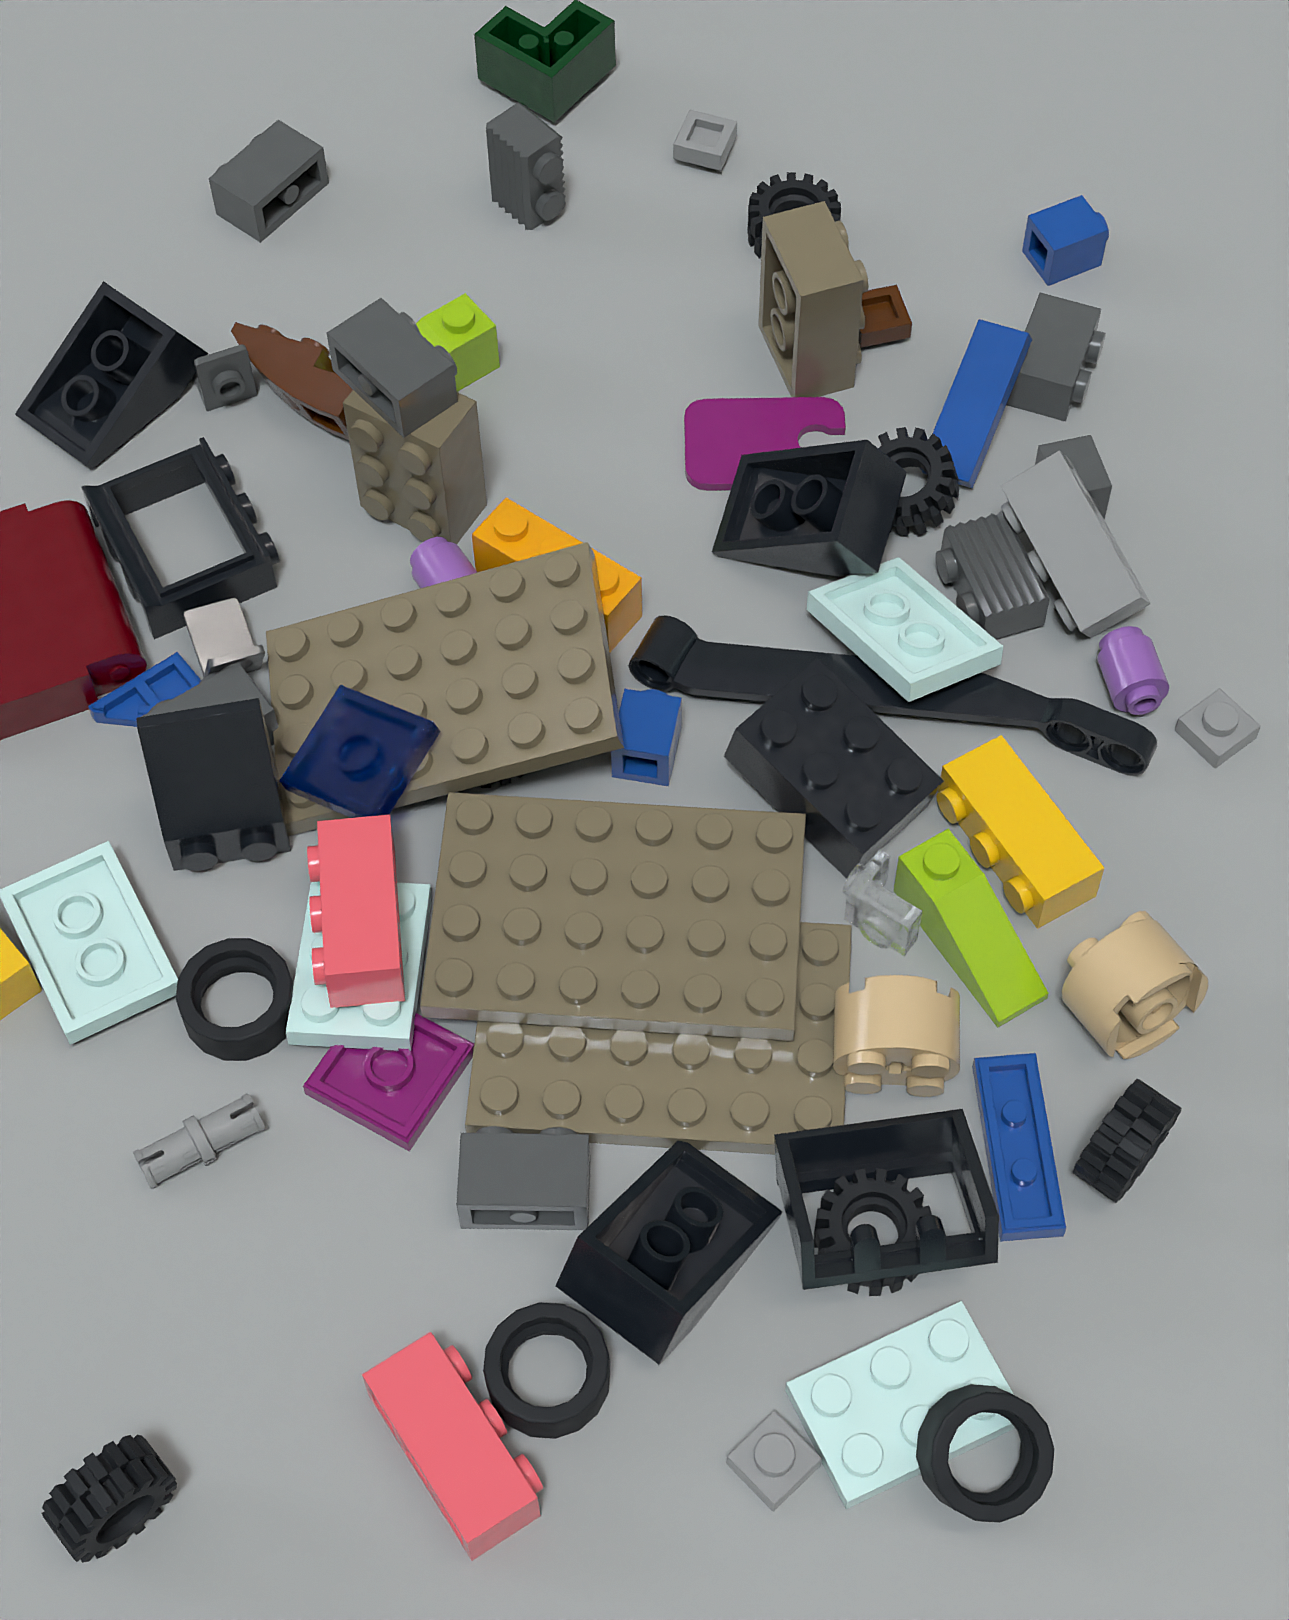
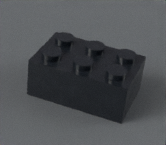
[724,657,944,880]

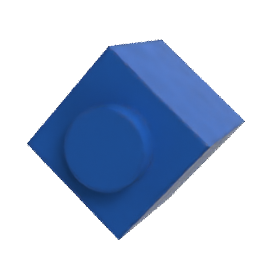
[1022,195,1109,286]
[611,688,682,786]

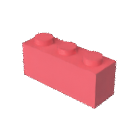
[307,814,405,1008]
[362,1332,544,1561]

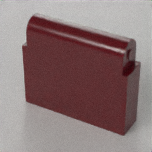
[0,500,147,740]

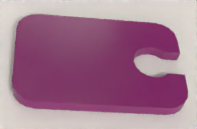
[684,397,846,491]

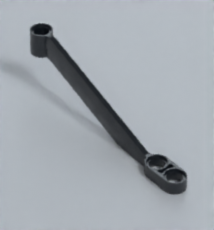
[628,615,1157,775]

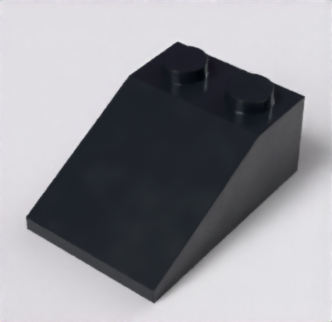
[15,281,208,469]
[712,439,907,576]
[136,698,291,871]
[555,1141,783,1365]

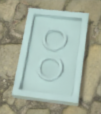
[806,557,1003,702]
[0,841,178,1045]
[286,882,432,1051]
[785,1301,1015,1509]

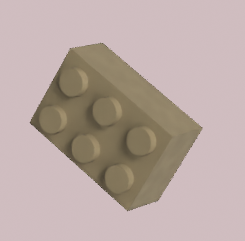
[758,201,869,397]
[343,390,487,544]

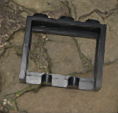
[81,437,280,640]
[774,1109,999,1290]

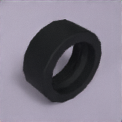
[175,938,294,1061]
[483,1302,610,1439]
[916,1384,1055,1523]

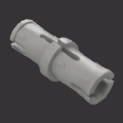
[133,1093,265,1189]

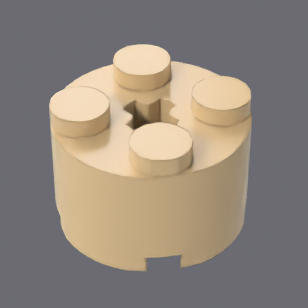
[1062,911,1208,1059]
[833,975,960,1097]

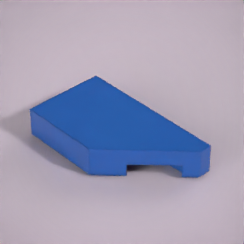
[88,652,201,727]

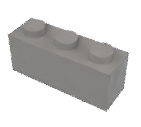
[1001,450,1151,638]

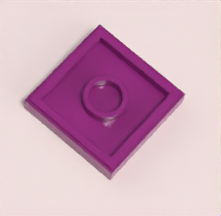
[303,1013,474,1152]

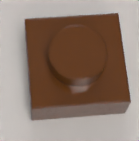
[858,284,912,348]

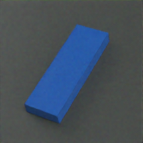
[920,319,1032,489]
[972,1053,1066,1242]

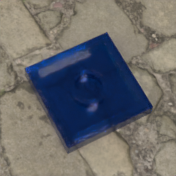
[279,685,441,818]

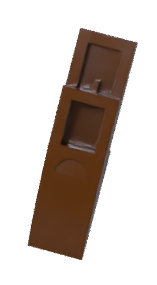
[231,322,353,440]

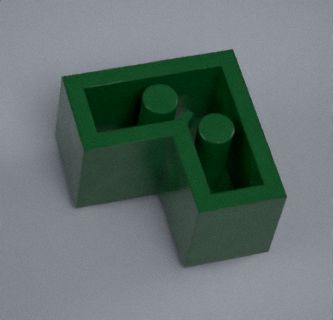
[474,0,616,122]

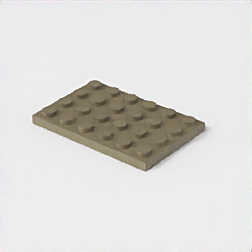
[266,542,624,836]
[420,792,806,1041]
[465,922,852,1155]

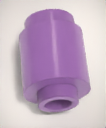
[410,537,477,588]
[1097,626,1170,715]

